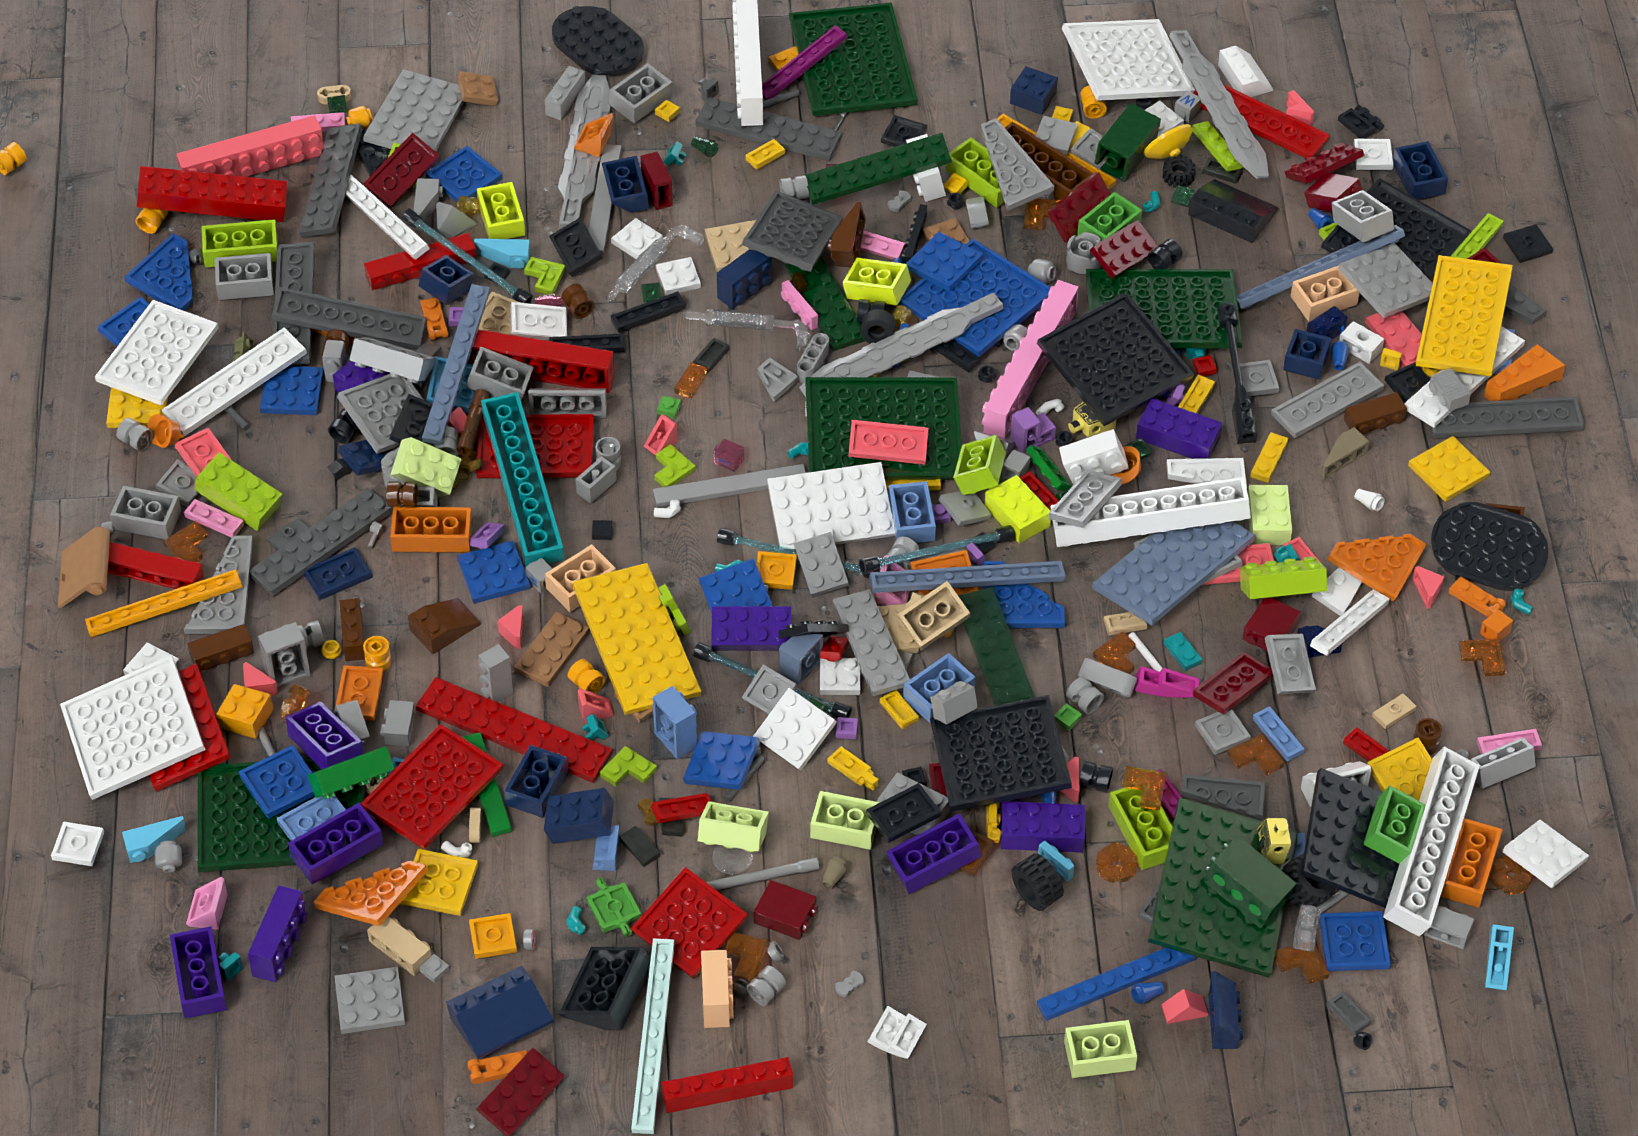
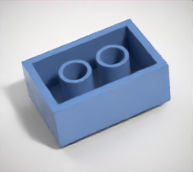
[888,481,936,543]
[903,653,976,723]
[652,686,698,759]

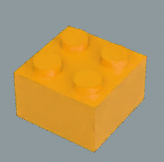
[216,684,274,739]

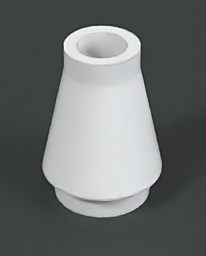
[1354,489,1385,512]

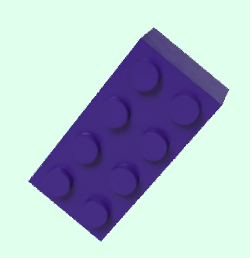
[1136,399,1222,459]
[711,606,791,651]
[286,701,363,769]
[1001,801,1085,853]
[288,803,383,885]
[886,813,982,894]
[248,885,308,982]
[170,926,227,1018]

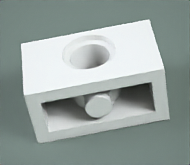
[1340,321,1384,364]

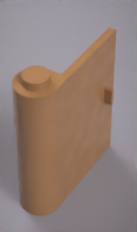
[58,527,110,608]

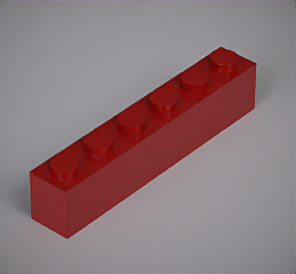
[364,233,477,291]
[108,542,204,589]
[661,1057,793,1113]

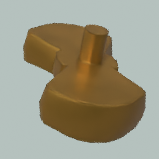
[459,456,482,472]
[637,798,658,826]

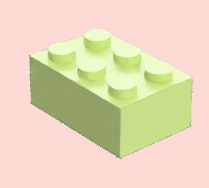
[390,437,461,497]
[1248,485,1292,545]
[810,791,880,850]
[698,801,769,852]
[1064,1020,1137,1078]

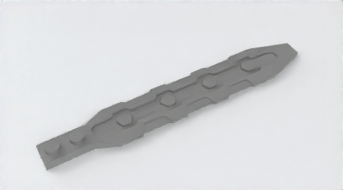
[1169,30,1269,179]
[558,74,611,228]
[799,292,1003,397]

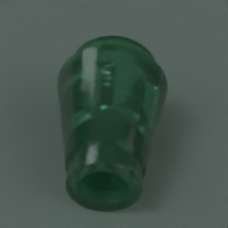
[691,136,718,157]

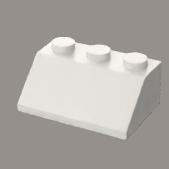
[1218,46,1273,97]
[1301,761,1371,807]

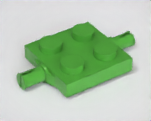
[586,877,642,937]

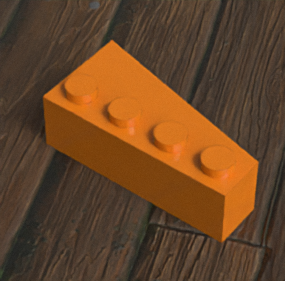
[1484,344,1566,401]

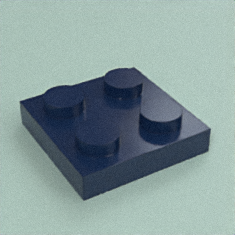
[338,440,386,476]

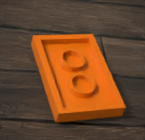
[335,665,384,721]

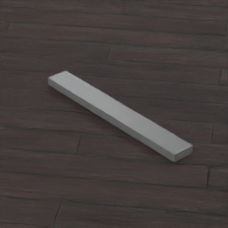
[588,144,621,255]
[653,464,806,508]

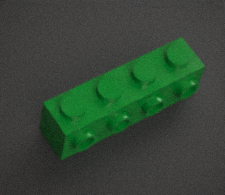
[308,746,394,800]

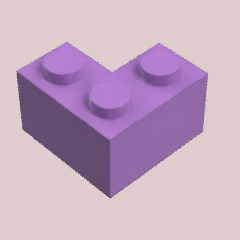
[1011,407,1056,453]

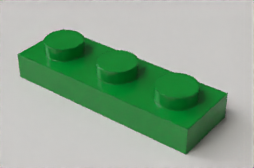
[1026,445,1072,491]

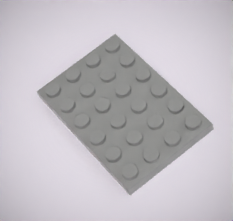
[364,69,465,152]

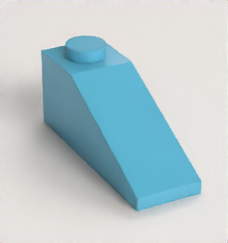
[474,239,530,268]
[122,816,186,863]
[1485,924,1514,990]

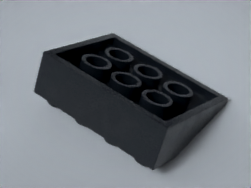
[1188,179,1278,243]
[559,947,651,1030]

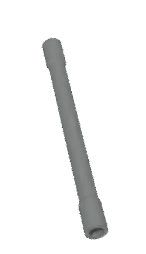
[706,857,819,890]

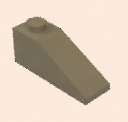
[1321,427,1369,479]

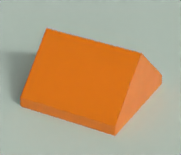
[574,113,613,157]

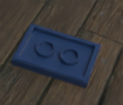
[304,547,373,601]

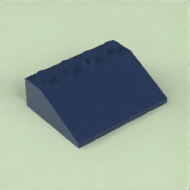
[446,966,554,1059]

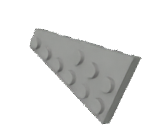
[981,118,1054,211]
[184,536,253,634]

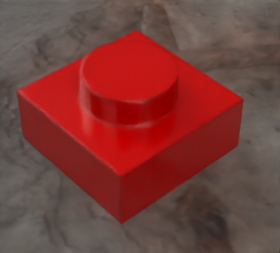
[1192,355,1217,376]

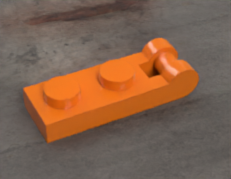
[420,298,448,341]
[1449,576,1506,617]
[467,1050,527,1084]

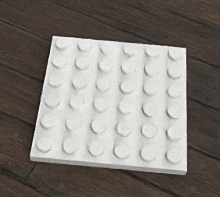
[1062,19,1195,101]
[60,655,205,800]

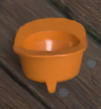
[147,414,184,448]
[1111,446,1141,485]

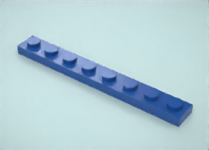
[1037,948,1196,1021]

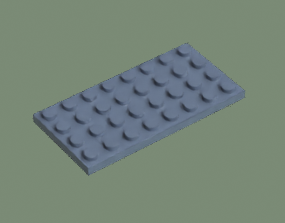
[1092,521,1255,626]

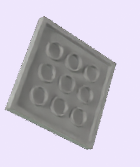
[1338,243,1433,318]
[337,374,423,454]

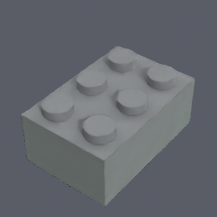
[609,63,673,123]
[1332,190,1394,242]
[215,253,274,300]
[465,347,534,400]
[110,486,181,540]
[258,622,310,688]
[876,772,950,835]

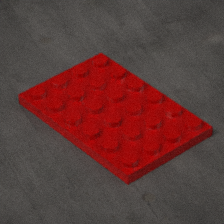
[476,414,594,478]
[149,664,231,791]
[361,724,504,850]

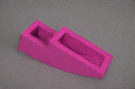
[1134,666,1200,698]

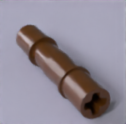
[457,389,489,456]

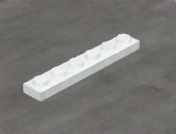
[1310,589,1390,656]

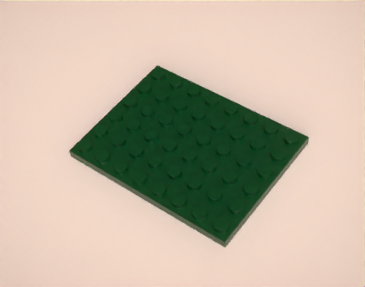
[789,2,918,116]
[1085,269,1242,348]
[805,377,962,480]
[198,758,365,872]
[1148,798,1298,978]

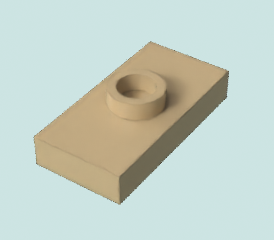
[1103,612,1147,636]
[1372,694,1416,730]

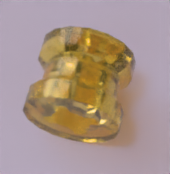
[457,195,479,215]
[891,305,912,329]

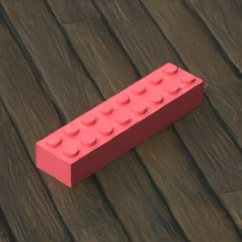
[176,115,324,177]

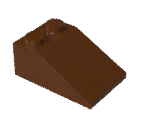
[828,202,866,267]
[408,598,481,654]

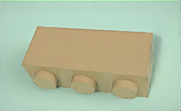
[367,916,431,976]

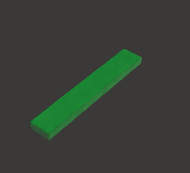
[462,732,512,837]

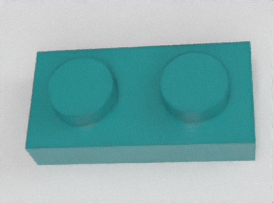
[1163,632,1202,672]

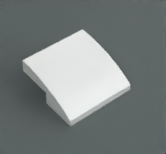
[867,1006,927,1059]

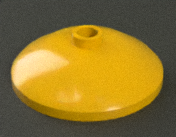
[1144,124,1192,159]

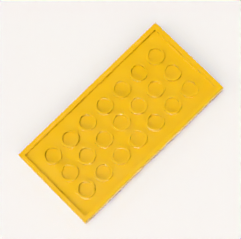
[1416,255,1513,376]
[572,563,701,715]

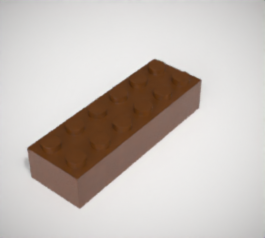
[1005,122,1094,202]

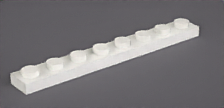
[345,175,429,260]

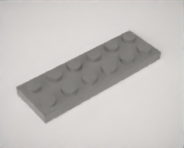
[1271,362,1384,439]
[832,589,910,696]

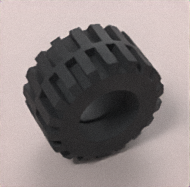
[1011,853,1064,911]
[1281,854,1336,910]

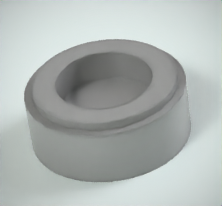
[523,929,536,950]
[766,941,784,963]

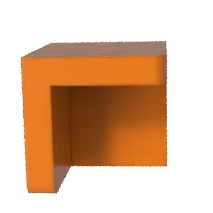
[1480,610,1513,645]

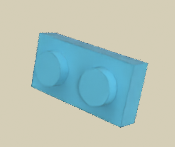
[1038,841,1074,882]

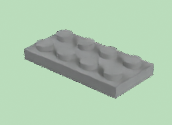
[1049,470,1122,528]

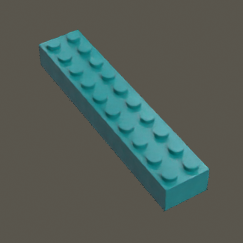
[481,392,565,567]

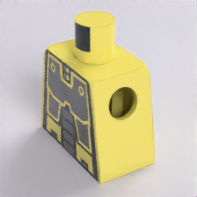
[1068,402,1116,437]
[1257,818,1291,864]

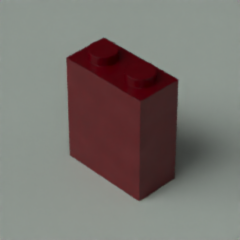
[640,151,673,210]
[1304,173,1363,212]
[1242,597,1301,652]
[753,880,819,940]

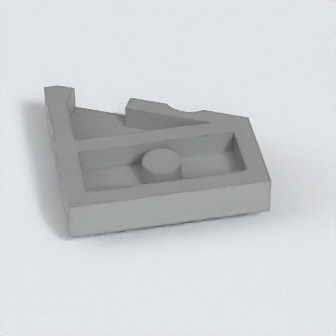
[757,358,798,402]

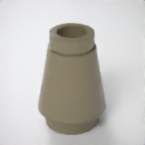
[821,857,847,889]

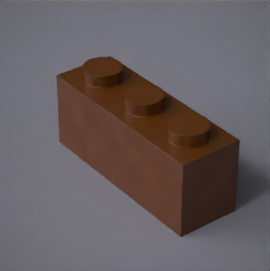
[1344,392,1407,434]
[339,598,365,661]
[188,624,254,671]

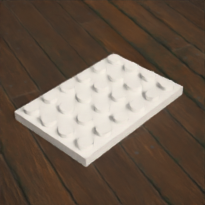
[95,300,219,406]
[767,462,895,553]

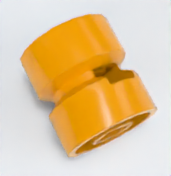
[1080,86,1107,119]
[0,142,27,175]
[135,208,168,234]
[363,636,391,671]
[567,659,605,694]

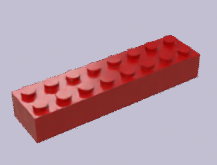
[137,166,287,222]
[468,329,615,393]

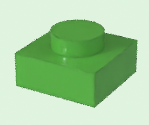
[657,396,681,418]
[1054,703,1082,731]

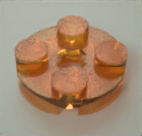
[281,685,310,724]
[1096,842,1138,883]
[1490,856,1533,895]

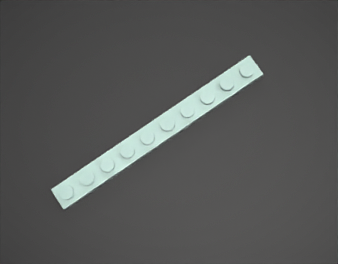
[631,939,675,1134]

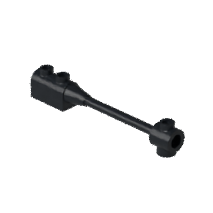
[1217,303,1257,444]

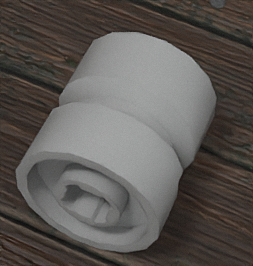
[779,175,809,200]
[116,418,153,451]
[434,426,459,457]
[595,437,621,471]
[887,536,919,570]
[297,620,324,650]
[1066,677,1104,714]
[746,966,786,1006]

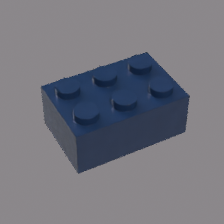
[1393,141,1448,200]
[717,249,772,309]
[504,745,569,818]
[544,788,614,844]

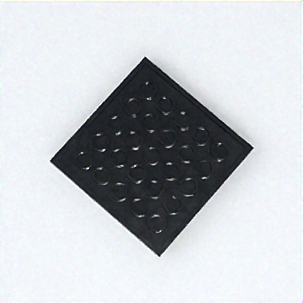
[1321,178,1472,281]
[1036,292,1194,426]
[930,695,1072,812]
[1301,768,1399,908]

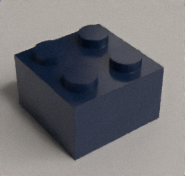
[1010,66,1058,115]
[418,255,474,305]
[1283,329,1331,380]

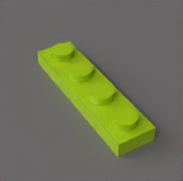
[1192,121,1243,172]
[1451,213,1504,259]

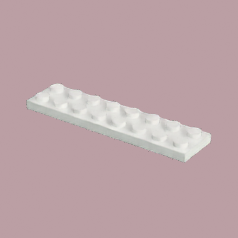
[1405,326,1525,428]
[162,328,307,436]

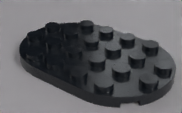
[552,6,644,76]
[1431,502,1548,591]

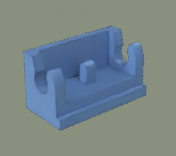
[593,825,620,871]

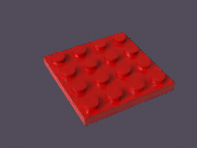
[631,867,749,979]

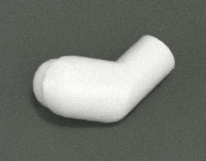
[1036,399,1064,415]
[654,500,681,518]
[441,841,472,858]

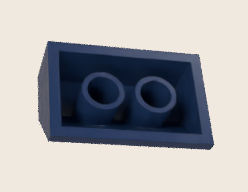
[602,156,649,213]
[1208,971,1243,1049]

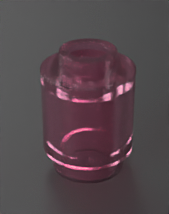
[534,293,562,307]

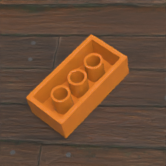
[390,507,473,553]
[1440,818,1503,908]

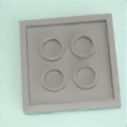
[335,967,405,1034]

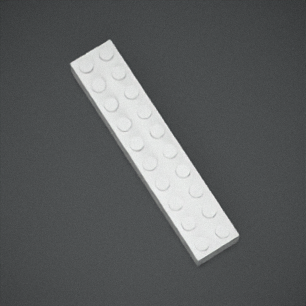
[732,0,763,126]
[1051,477,1251,547]
[1383,747,1480,937]

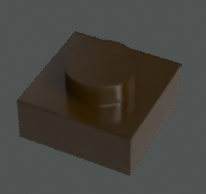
[790,272,808,297]

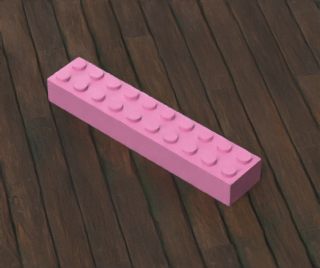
[982,280,1079,438]

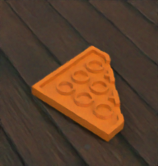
[1327,534,1427,602]
[313,861,428,926]

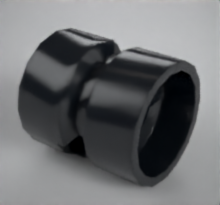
[1148,239,1183,269]
[857,299,886,323]
[328,408,359,444]
[1079,761,1113,793]

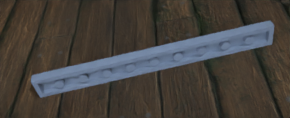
[1236,225,1405,309]
[422,284,490,445]
[869,561,1065,593]

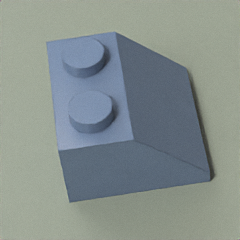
[779,633,823,685]

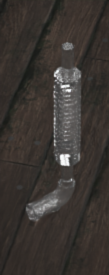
[606,225,705,302]
[685,309,811,353]

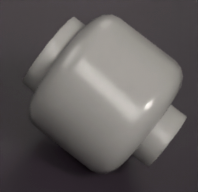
[1028,259,1057,284]
[1003,324,1028,352]
[155,841,182,873]

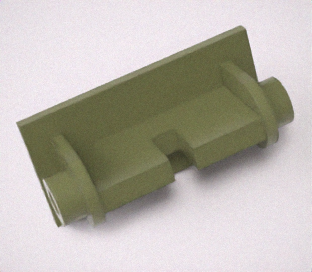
[233,332,254,361]

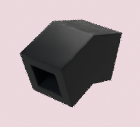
[327,458,352,480]

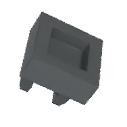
[698,78,719,102]

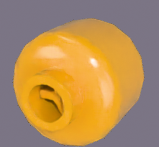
[346,106,373,130]

